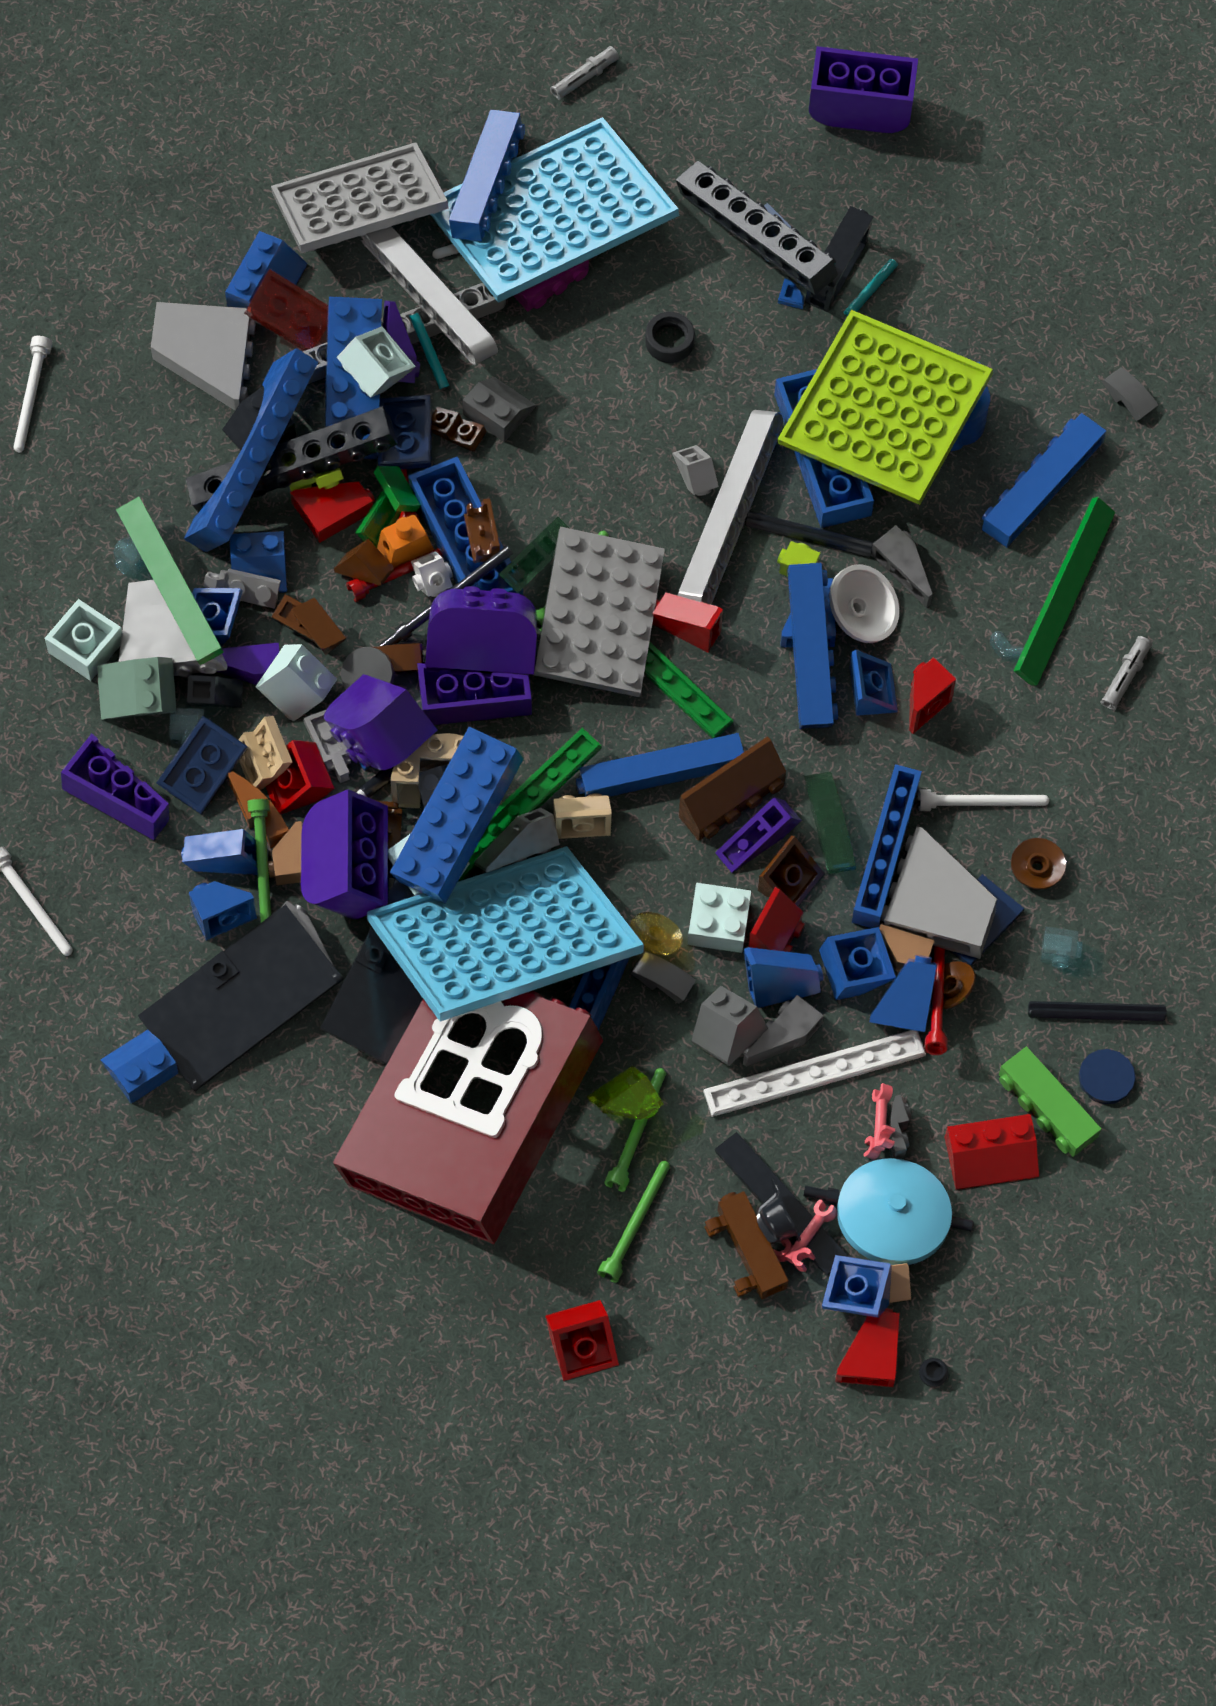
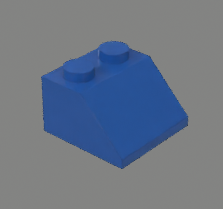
[230,531,287,593]
[189,881,257,940]
[819,927,896,1000]
[100,1030,178,1104]

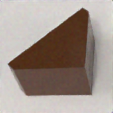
[334,539,394,586]

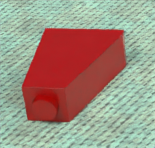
[290,481,375,543]
[652,593,723,653]
[835,1308,900,1387]

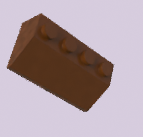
[679,736,786,841]

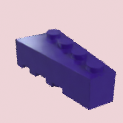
[417,663,532,725]
[61,733,169,840]

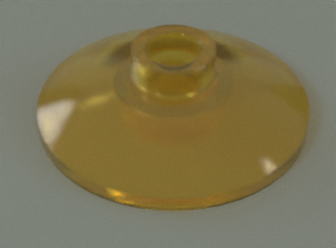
[630,912,683,955]

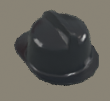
[757,1178,801,1244]

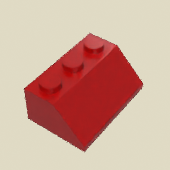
[945,1114,1039,1190]

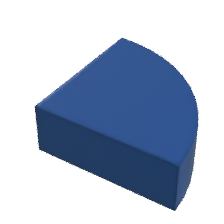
[778,279,804,309]

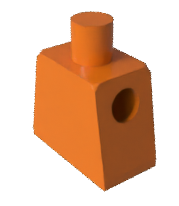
[377,515,434,567]

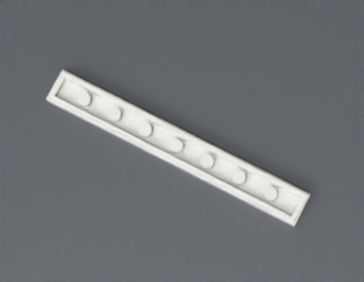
[703,1030,926,1117]

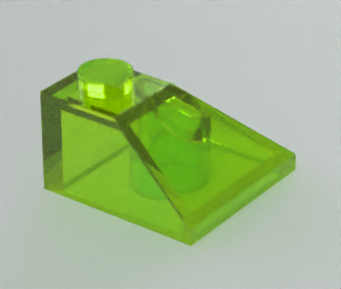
[587,1066,664,1120]

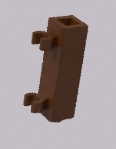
[704,1191,788,1300]

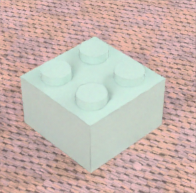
[45,599,122,681]
[687,883,751,953]

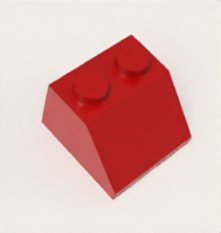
[909,657,956,734]
[266,740,334,814]
[749,887,805,952]
[545,1300,619,1381]

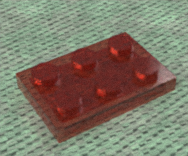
[244,269,328,351]

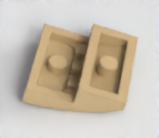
[239,716,292,790]

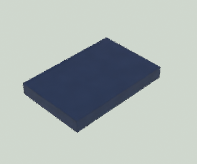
[378,395,432,469]
[156,716,249,814]
[949,874,1024,966]

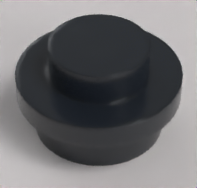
[919,1358,948,1387]

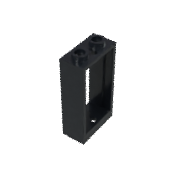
[805,206,874,312]

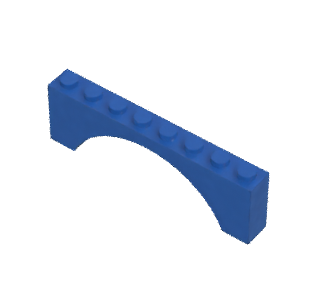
[184,348,318,552]

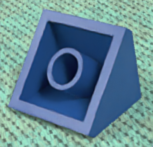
[192,588,243,647]
[850,650,898,716]
[822,1255,892,1317]

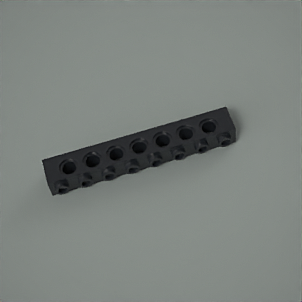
[675,161,838,295]
[186,406,398,513]

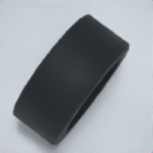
[645,311,695,363]

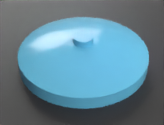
[837,1158,952,1265]

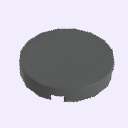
[341,647,395,689]

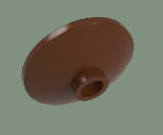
[1011,838,1066,890]
[930,961,976,1009]

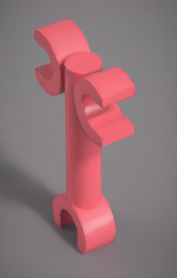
[864,1083,895,1160]
[773,1200,837,1272]

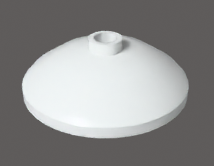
[829,565,899,643]

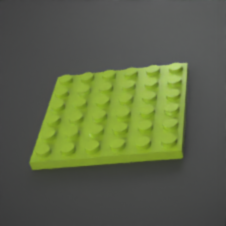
[778,310,993,505]

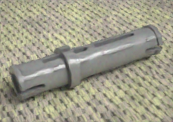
[550,46,619,100]
[1100,636,1153,711]

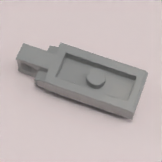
[203,569,281,608]
[304,710,351,783]

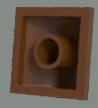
[758,836,824,906]

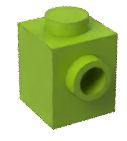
[777,541,820,577]

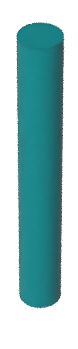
[844,259,898,316]
[409,313,449,389]

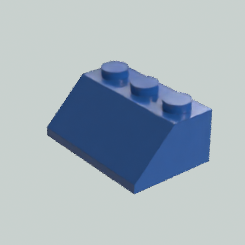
[225,231,307,325]

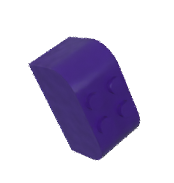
[809,46,918,133]
[425,586,538,675]
[324,674,437,770]
[301,789,388,919]

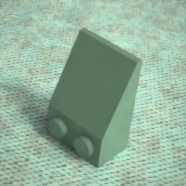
[97,657,177,720]

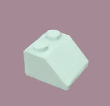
[337,327,416,397]
[256,644,337,721]

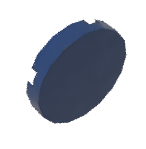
[1078,1049,1135,1104]

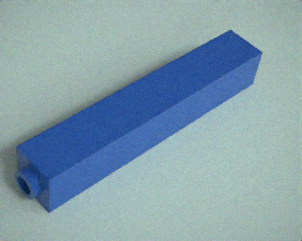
[575,733,744,797]

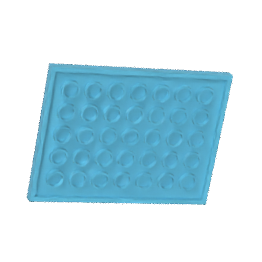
[430,117,679,303]
[367,846,644,1022]

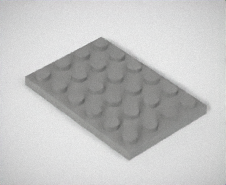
[271,142,449,253]
[534,527,665,697]

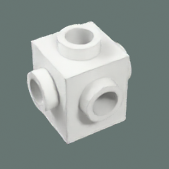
[411,552,453,597]

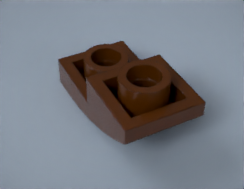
[432,407,487,451]
[372,643,423,674]

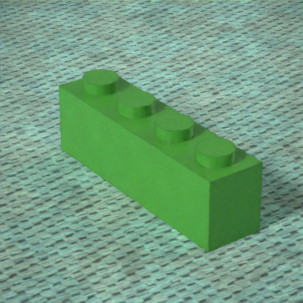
[999,1046,1101,1157]

